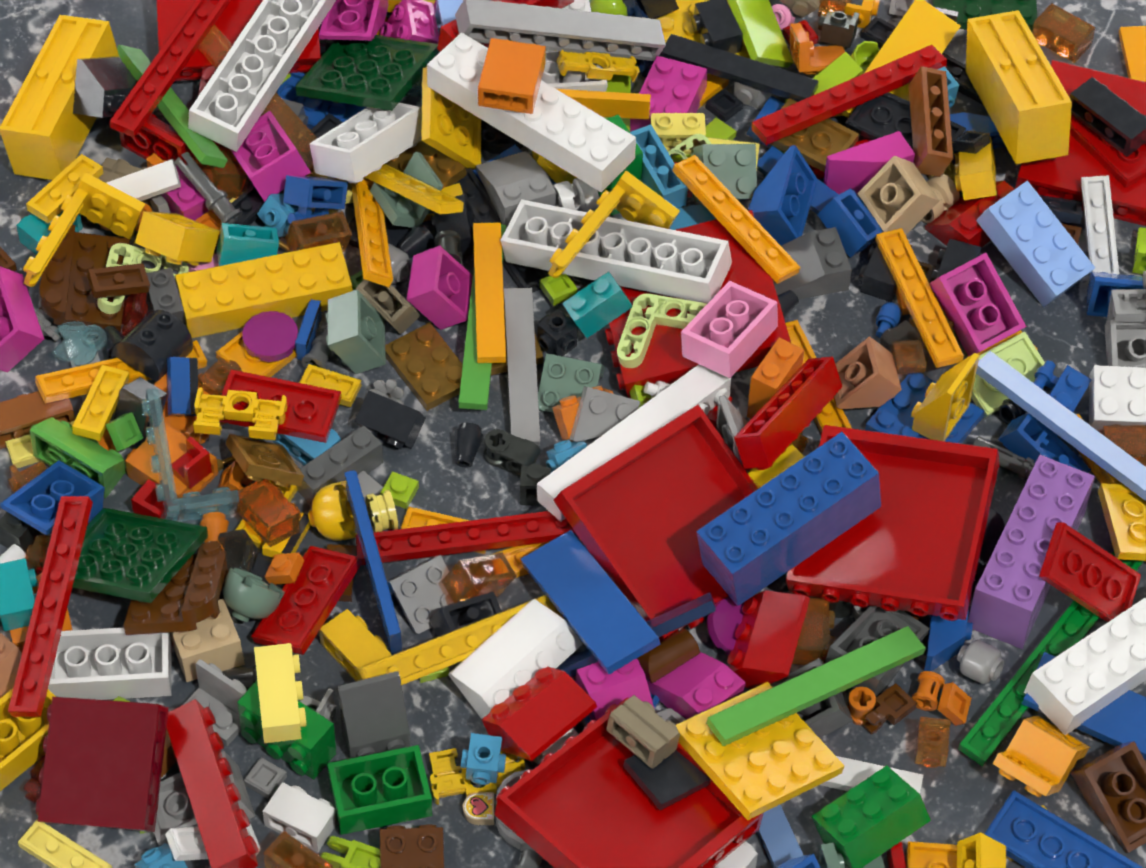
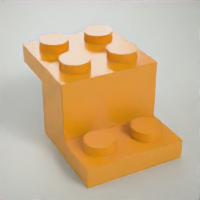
[993,715,1090,797]

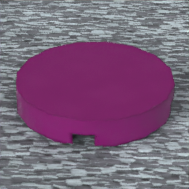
[242,311,298,362]
[707,597,745,655]

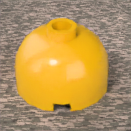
[308,481,357,541]

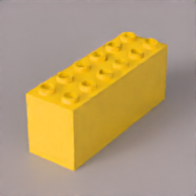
[965,10,1072,164]
[0,15,120,180]

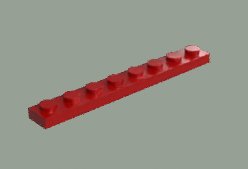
[110,0,231,138]
[752,44,947,145]
[8,496,93,717]
[355,511,579,565]

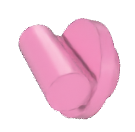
[771,4,795,30]

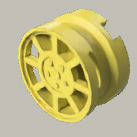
[366,490,398,533]

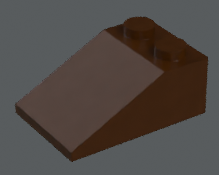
[1071,741,1146,853]

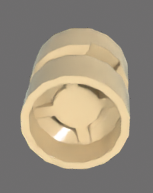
[921,174,960,223]

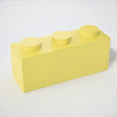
[254,643,307,743]

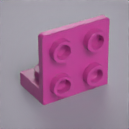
[380,0,439,44]

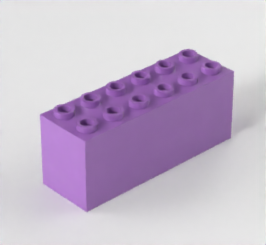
[968,455,1095,649]

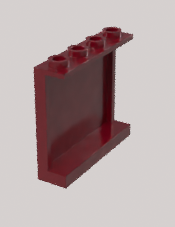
[36,696,169,832]

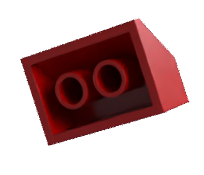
[116,108,202,167]
[925,181,1015,247]
[727,590,810,690]
[481,666,598,761]

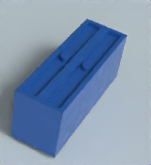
[696,432,881,606]

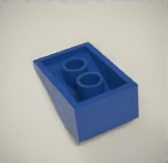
[748,145,817,246]
[0,460,104,535]

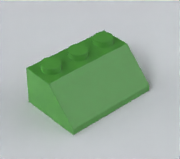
[30,417,126,499]

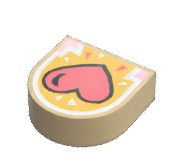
[463,792,494,825]

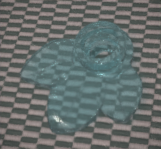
[52,321,107,367]

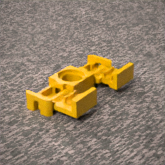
[553,50,640,82]
[193,387,287,440]
[429,748,525,805]

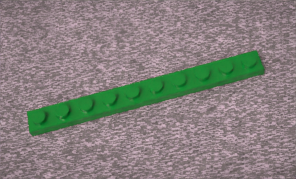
[958,551,1144,767]

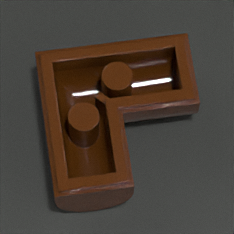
[637,628,700,683]

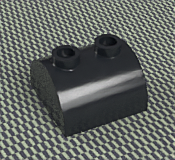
[113,310,193,382]

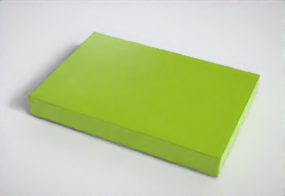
[728,0,794,68]

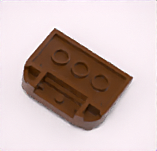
[38,225,130,332]
[124,541,229,635]

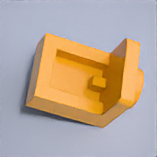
[844,0,880,28]

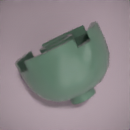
[222,568,285,622]

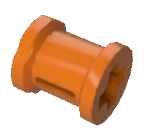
[912,671,945,711]
[848,686,876,725]

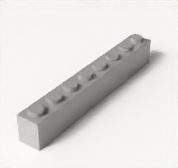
[455,0,666,61]

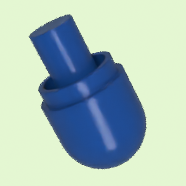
[876,302,901,339]

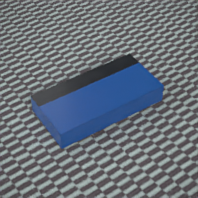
[295,299,322,361]
[167,357,198,416]

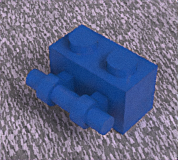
[283,175,348,228]
[817,188,884,258]
[1033,360,1092,436]

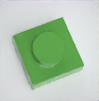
[106,412,143,451]

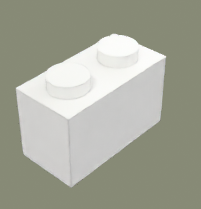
[263,782,337,852]

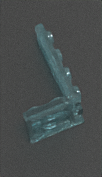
[141,389,239,522]

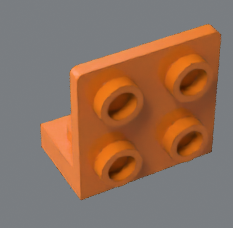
[790,23,845,75]

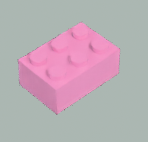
[681,281,778,378]

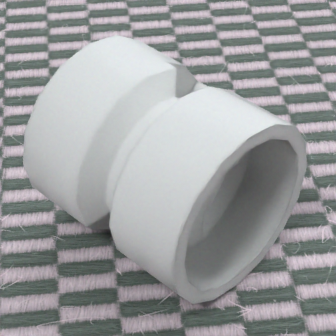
[553,178,599,212]

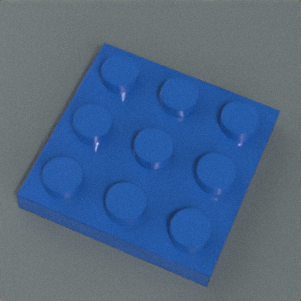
[865,369,984,444]

